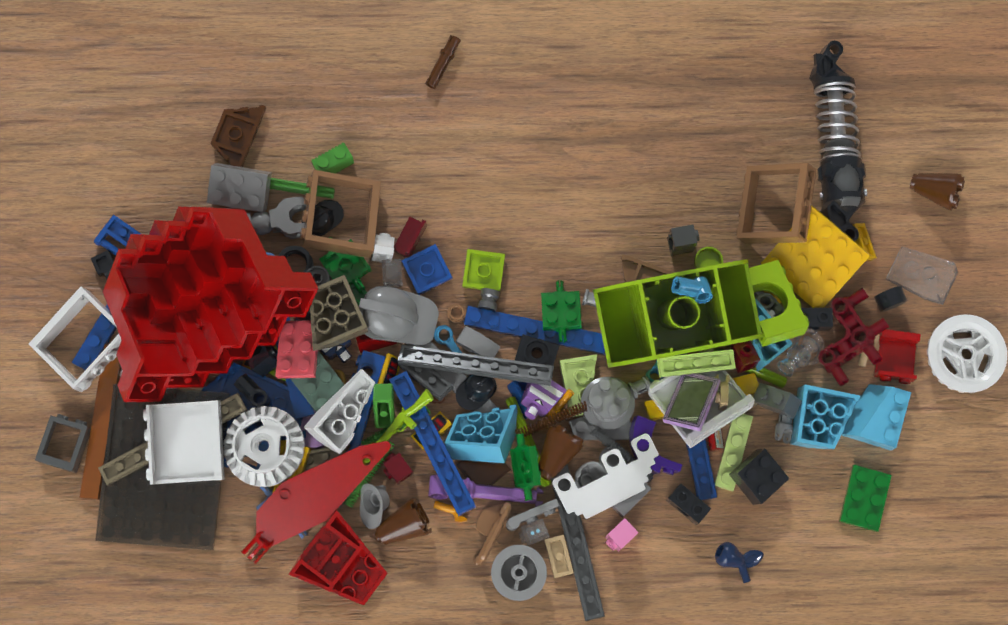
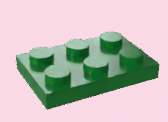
[839,465,892,532]

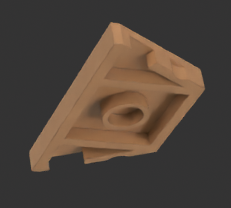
[621,254,674,283]

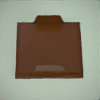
[456,460,511,486]

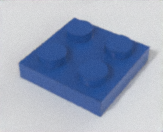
[401,244,453,295]

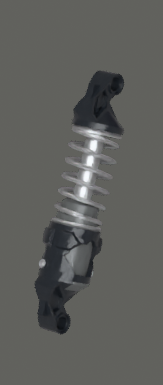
[809,40,867,241]

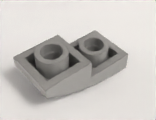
[455,326,500,357]

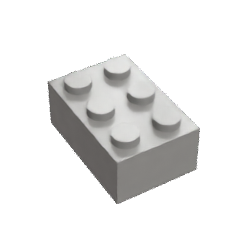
[207,163,272,212]

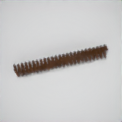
[515,401,587,437]

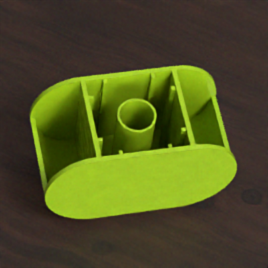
[593,259,763,367]

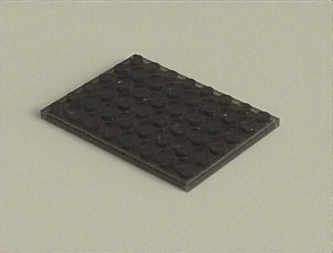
[95,384,231,550]

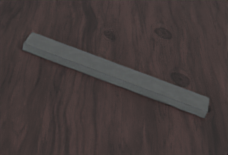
[398,345,554,386]
[551,464,605,621]

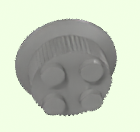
[581,377,635,430]
[491,545,547,601]

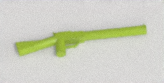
[363,389,434,463]

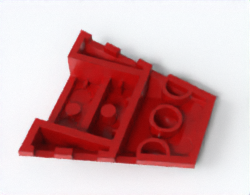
[288,510,388,605]

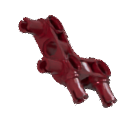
[818,287,889,386]

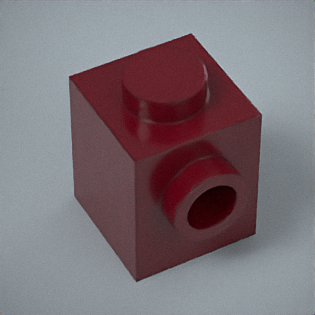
[731,340,760,373]
[383,453,414,485]

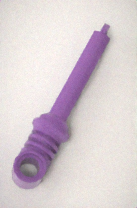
[428,475,544,507]

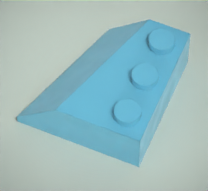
[842,384,911,451]
[445,405,517,463]

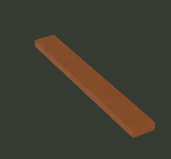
[79,344,122,500]

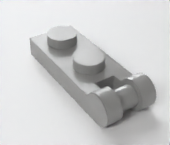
[506,499,559,531]

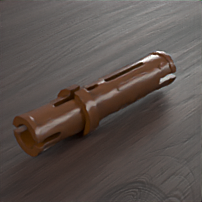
[425,35,461,89]

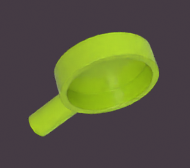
[694,247,723,268]

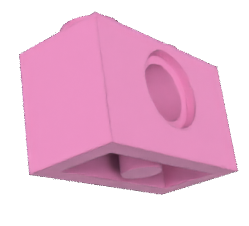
[605,518,638,552]

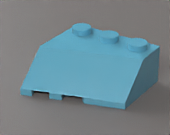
[790,384,860,449]

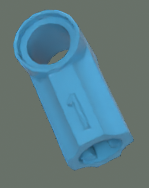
[671,276,713,303]

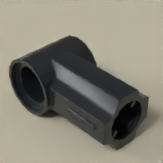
[233,373,270,408]

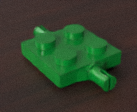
[319,237,372,292]
[541,280,582,342]
[510,433,541,501]

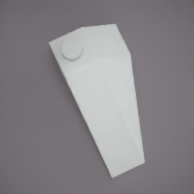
[304,369,375,455]

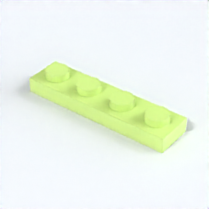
[657,349,736,378]
[715,414,753,491]

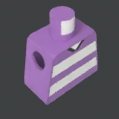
[521,380,567,420]

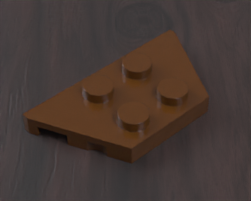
[210,105,266,167]

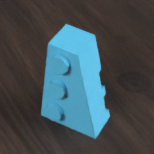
[751,299,793,372]

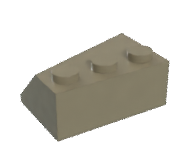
[310,275,368,351]

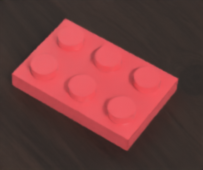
[275,320,318,379]

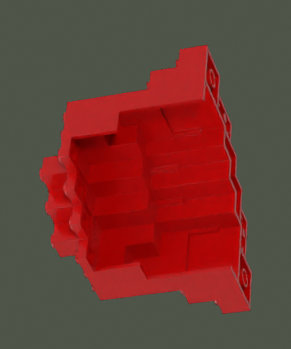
[103,206,319,402]

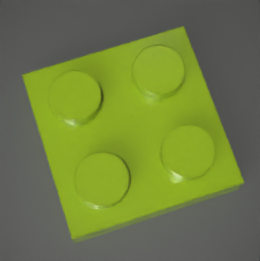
[462,249,505,292]

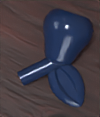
[715,542,764,583]

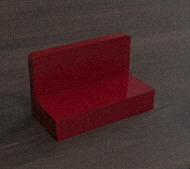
[394,217,427,258]

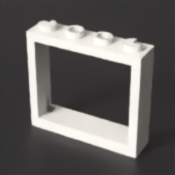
[29,287,122,392]

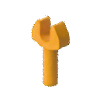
[545,389,574,420]
[433,501,467,523]

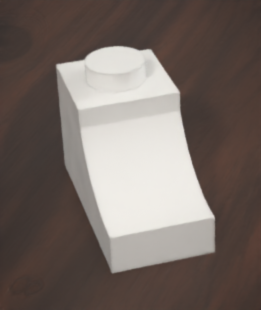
[371,233,395,264]

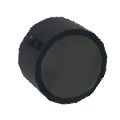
[874,286,907,312]

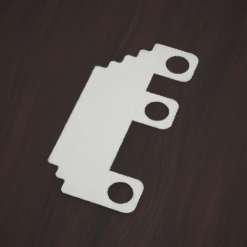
[553,434,659,519]

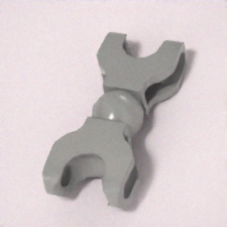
[226,197,307,239]

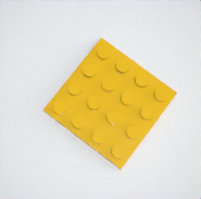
[761,206,870,308]

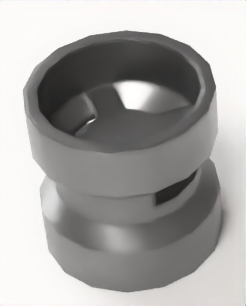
[478,288,500,311]

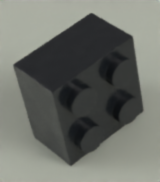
[729,448,789,505]

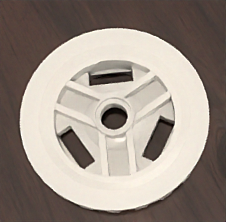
[927,314,1007,393]
[223,406,305,487]

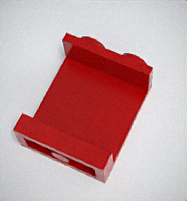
[874,329,921,384]

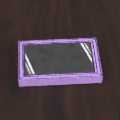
[663,374,721,431]

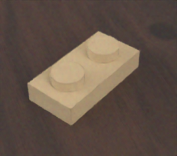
[544,535,574,579]

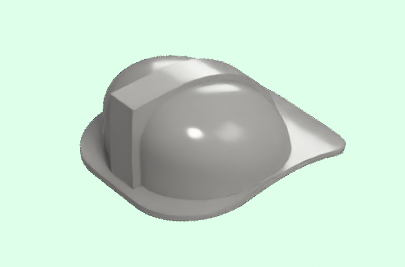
[359,286,439,346]

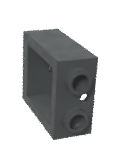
[35,414,91,473]

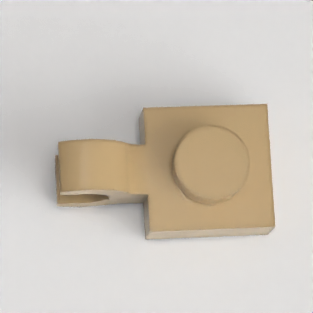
[715,374,730,411]

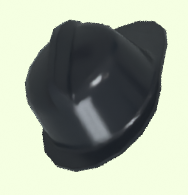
[301,200,344,237]
[455,375,497,410]

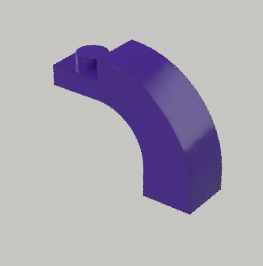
[629,415,682,475]

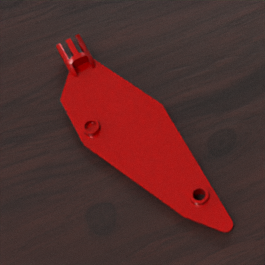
[241,441,391,564]

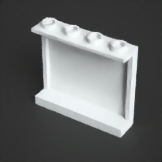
[648,348,755,448]
[143,400,225,485]

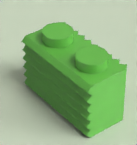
[311,143,354,174]
[373,383,395,428]

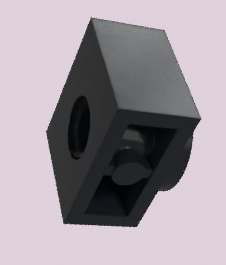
[515,334,560,366]

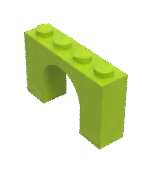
[749,260,809,347]

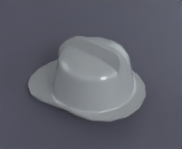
[360,483,390,529]

